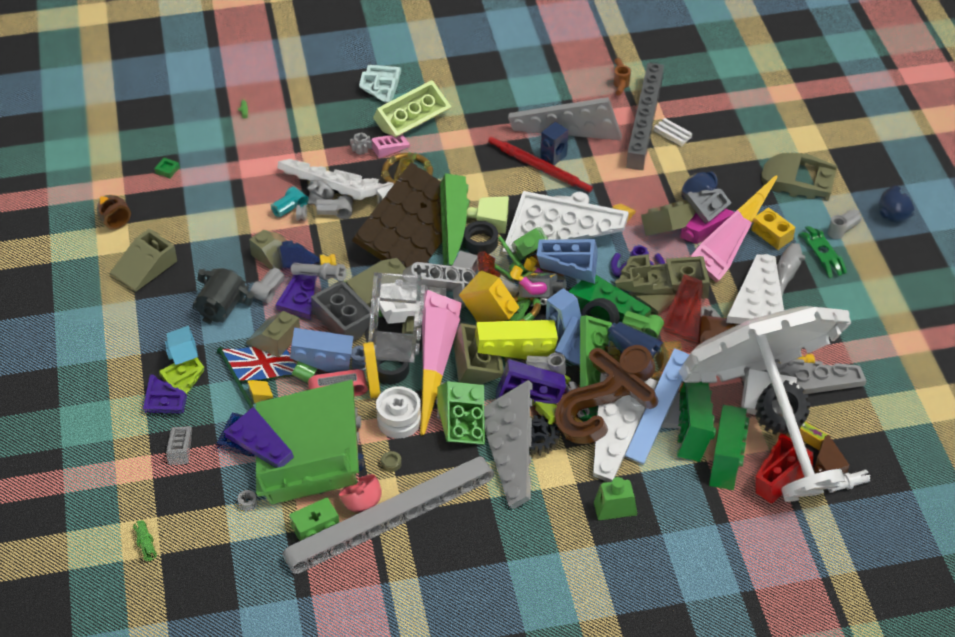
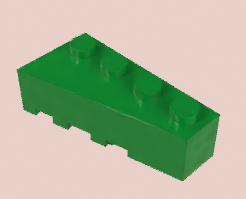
[568,275,651,323]
[677,381,716,462]
[709,404,750,490]

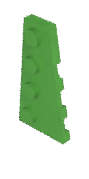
[580,315,612,387]

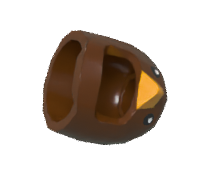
[97,195,131,229]

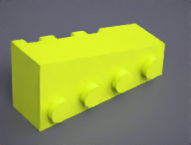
[475,320,558,360]

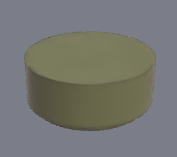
[381,451,402,472]

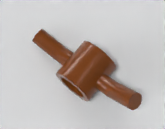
[613,58,631,96]

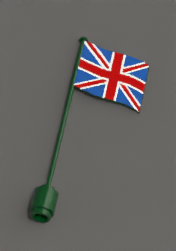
[217,347,296,409]

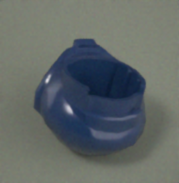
[681,171,718,200]

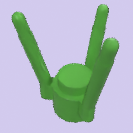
[488,236,528,281]

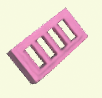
[371,134,410,158]

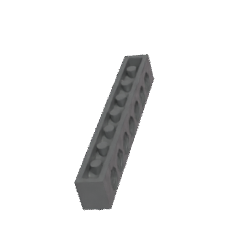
[626,63,664,170]

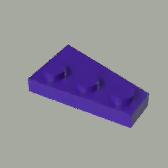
[276,275,317,320]

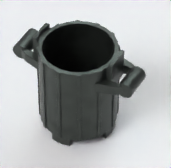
[192,268,254,324]

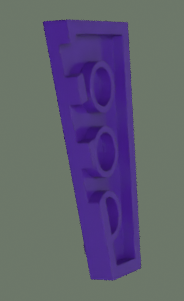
[224,407,294,468]

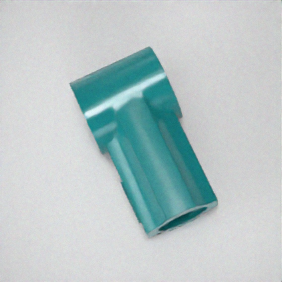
[270,187,308,218]

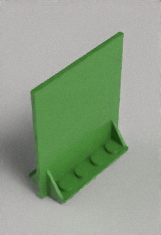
[256,380,359,504]

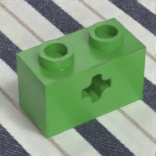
[289,497,339,541]

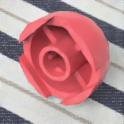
[339,474,382,513]

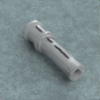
[291,263,346,281]

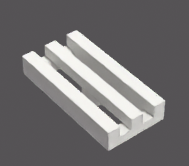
[654,118,692,146]

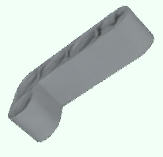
[402,262,476,308]

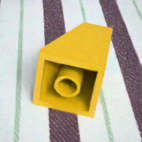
[459,271,520,322]

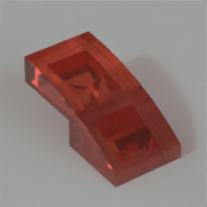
[478,251,500,278]

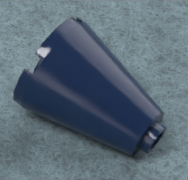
[607,322,663,358]

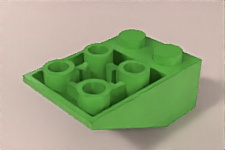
[437,381,485,445]

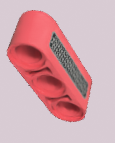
[308,369,368,396]

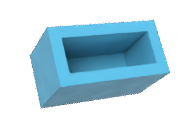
[165,325,198,365]

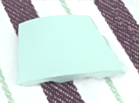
[359,65,401,103]

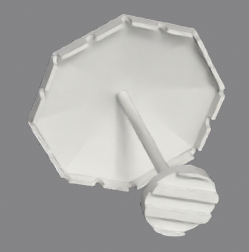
[679,306,851,502]

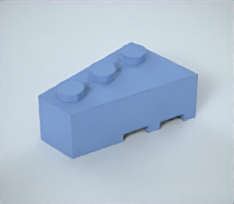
[546,288,581,348]
[290,328,353,373]

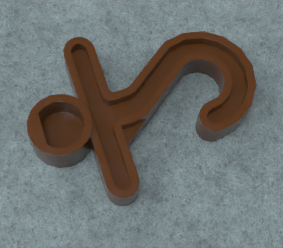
[555,345,659,444]

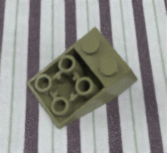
[641,200,696,236]
[110,228,177,292]

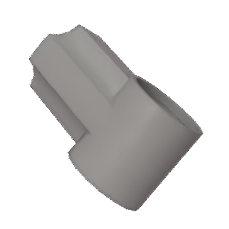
[317,195,353,219]
[827,209,862,239]
[250,268,285,303]
[526,353,566,375]

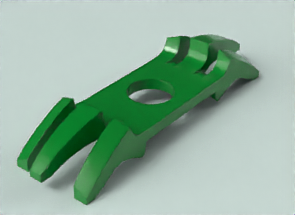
[798,226,847,278]

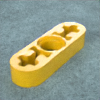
[363,342,380,399]

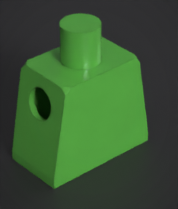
[511,227,548,261]
[594,477,637,521]

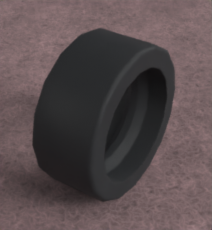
[464,221,498,255]
[581,298,620,334]
[375,347,410,384]

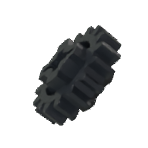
[529,415,560,456]

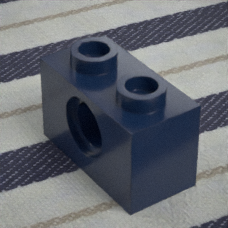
[540,122,569,165]

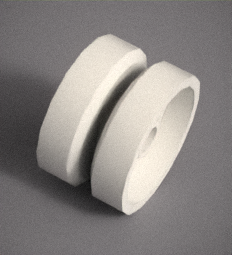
[376,386,421,439]

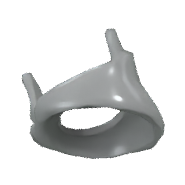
[307,180,334,207]

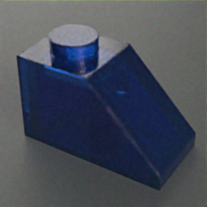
[278,240,320,269]

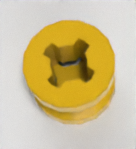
[319,254,336,265]

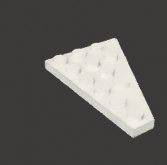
[502,191,629,255]

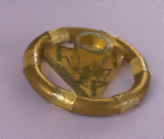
[382,152,433,183]

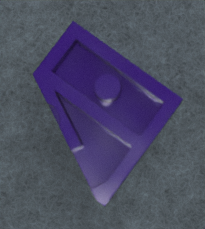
[143,375,187,413]

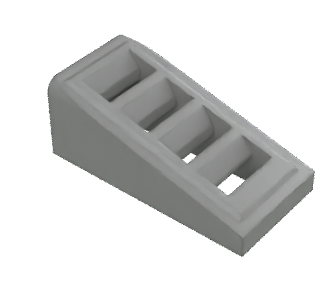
[166,426,192,465]

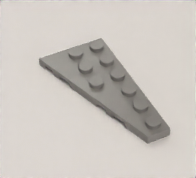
[742,359,866,394]

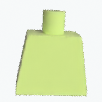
[467,196,509,234]

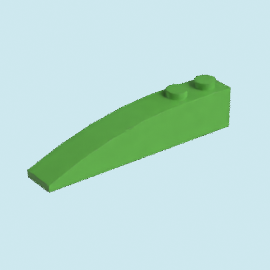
[440,173,469,266]

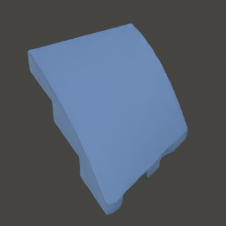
[555,316,610,368]

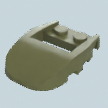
[761,153,837,201]

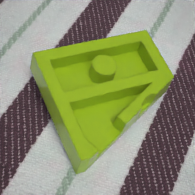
[159,357,204,394]

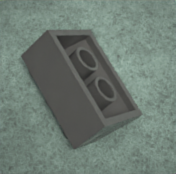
[311,280,376,342]

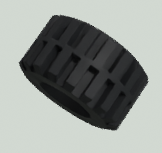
[755,380,811,435]

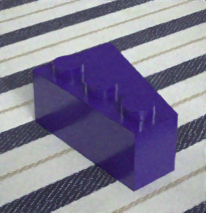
[496,359,566,404]

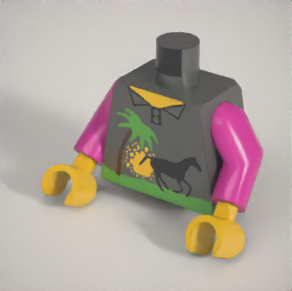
[510,257,566,297]

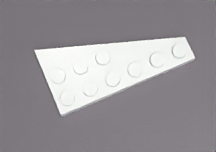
[277,159,394,200]
[726,254,784,324]

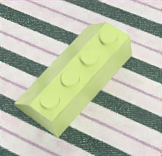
[373,80,451,137]

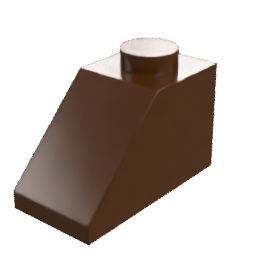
[814,435,850,475]

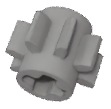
[350,133,372,154]

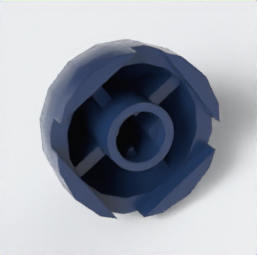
[879,185,914,222]

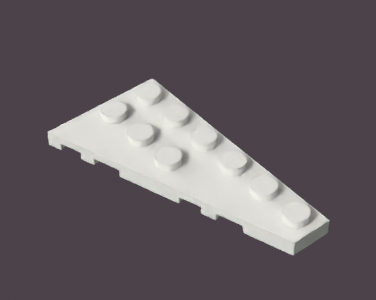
[593,373,658,482]

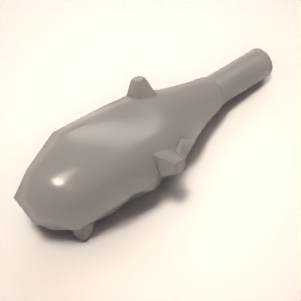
[777,243,806,295]

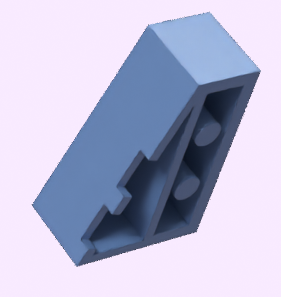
[537,239,598,284]

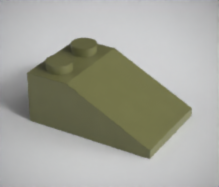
[346,258,408,307]

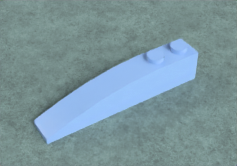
[625,348,690,465]

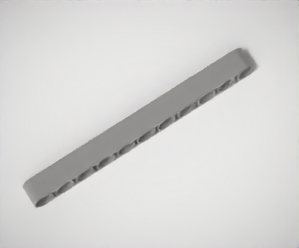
[282,457,494,574]

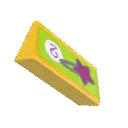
[799,422,830,450]

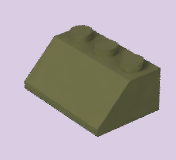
[453,323,504,385]

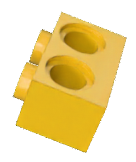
[751,207,796,250]

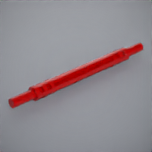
[488,136,593,193]

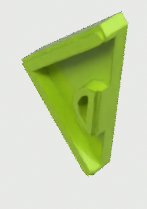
[532,399,557,424]

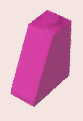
[681,208,735,244]

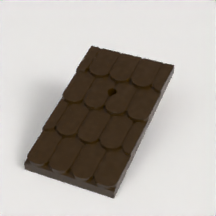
[352,162,471,275]

